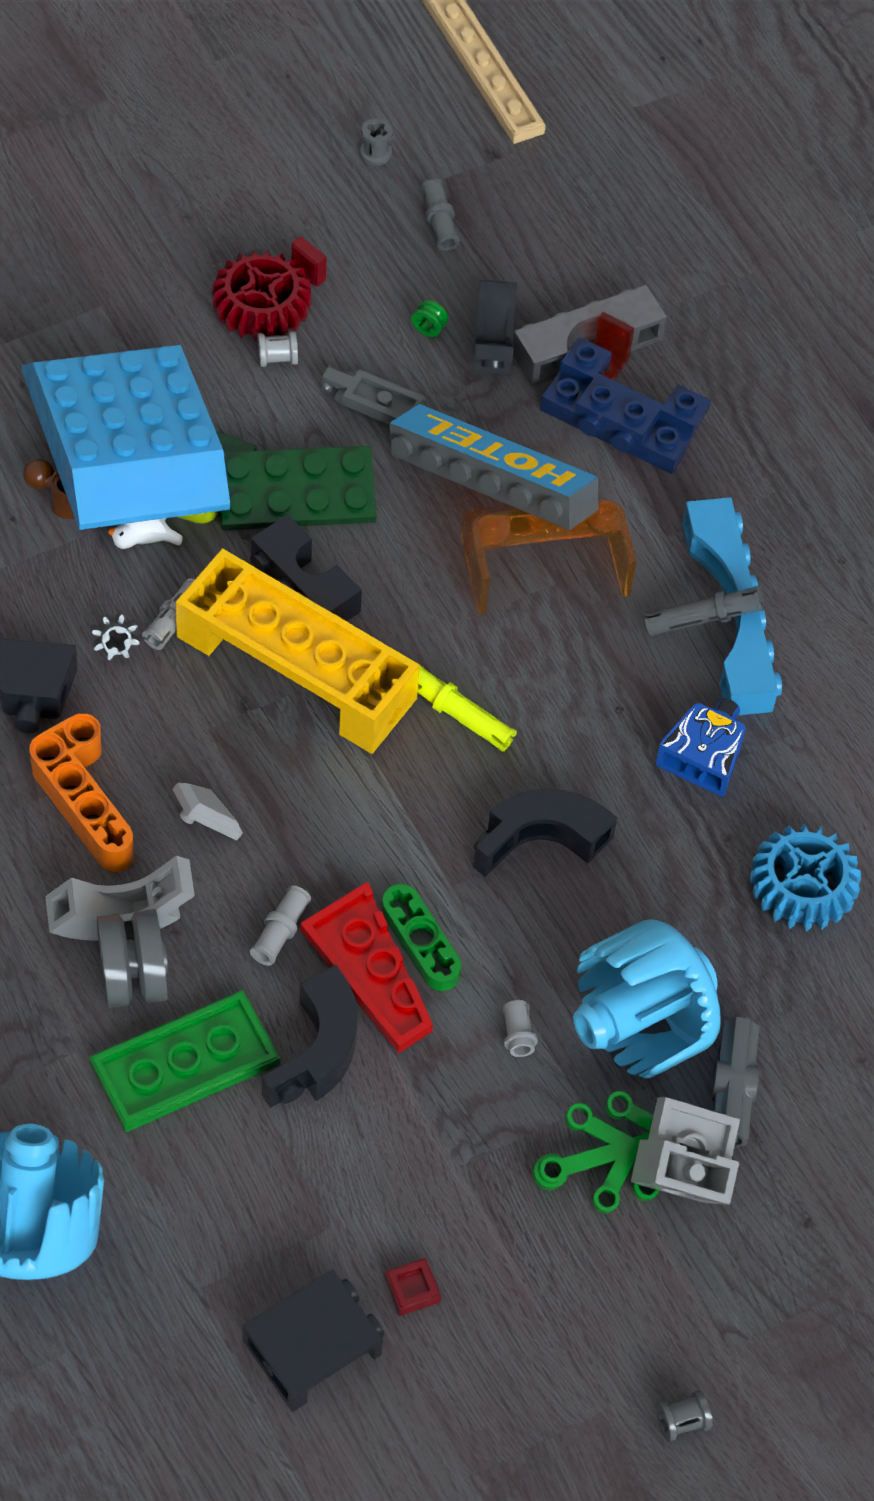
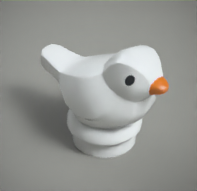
[108,518,183,549]

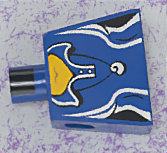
[655,698,746,798]

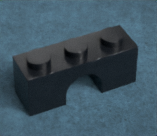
[250,514,362,621]

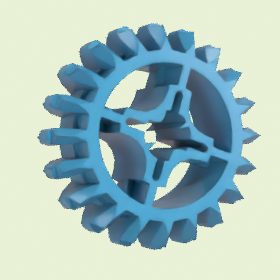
[750,823,861,932]

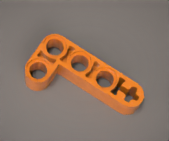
[30,714,134,872]

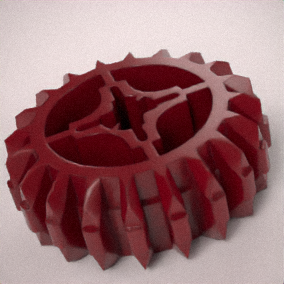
[212,250,312,342]

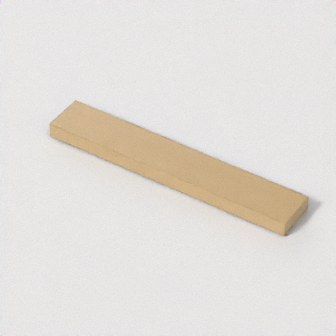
[422,0,546,144]

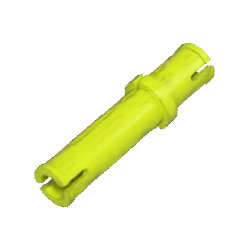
[418,665,517,752]

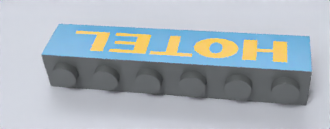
[390,404,599,530]

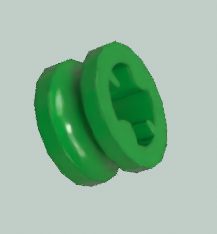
[411,300,449,337]

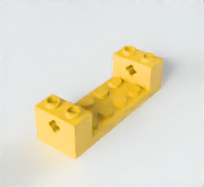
[176,548,420,754]

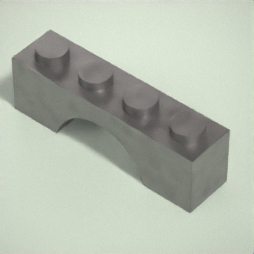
[513,285,667,386]

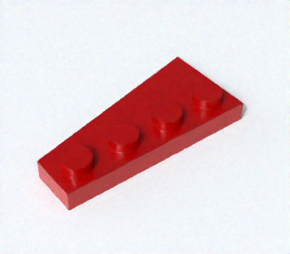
[300,882,433,1054]

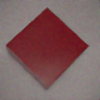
[291,236,327,287]
[384,1258,441,1316]

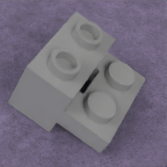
[631,1097,740,1205]

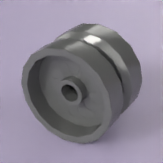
[97,909,168,1009]

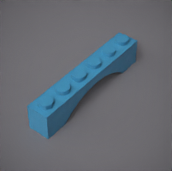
[682,497,782,715]

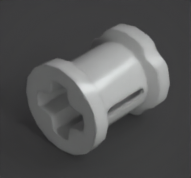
[258,332,298,367]

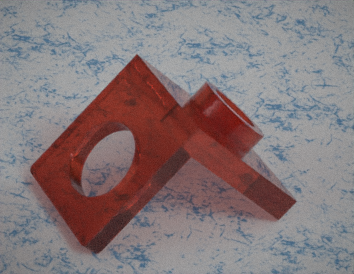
[595,312,634,380]

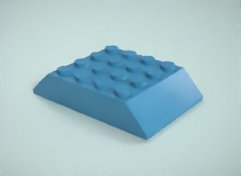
[21,345,230,530]

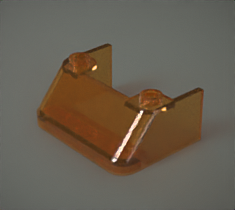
[461,497,637,614]

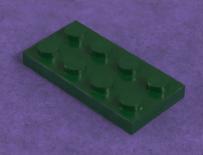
[221,445,376,530]

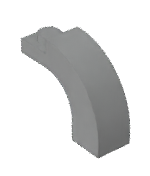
[45,856,195,941]

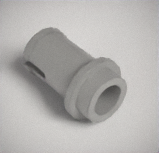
[502,1000,538,1057]

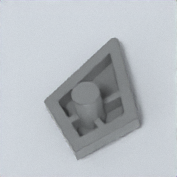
[173,783,243,840]

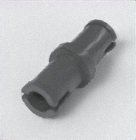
[421,178,460,251]

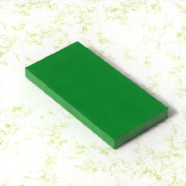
[89,990,280,1133]

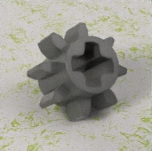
[90,609,140,661]

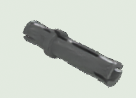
[645,586,765,636]

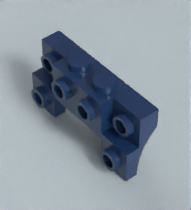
[540,337,711,474]

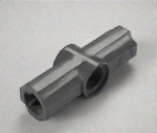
[711,1017,760,1149]

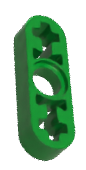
[382,884,461,991]

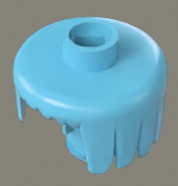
[573,919,721,1078]
[0,1124,104,1280]

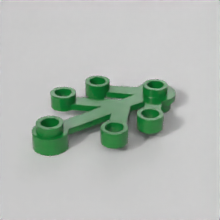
[531,1091,689,1214]

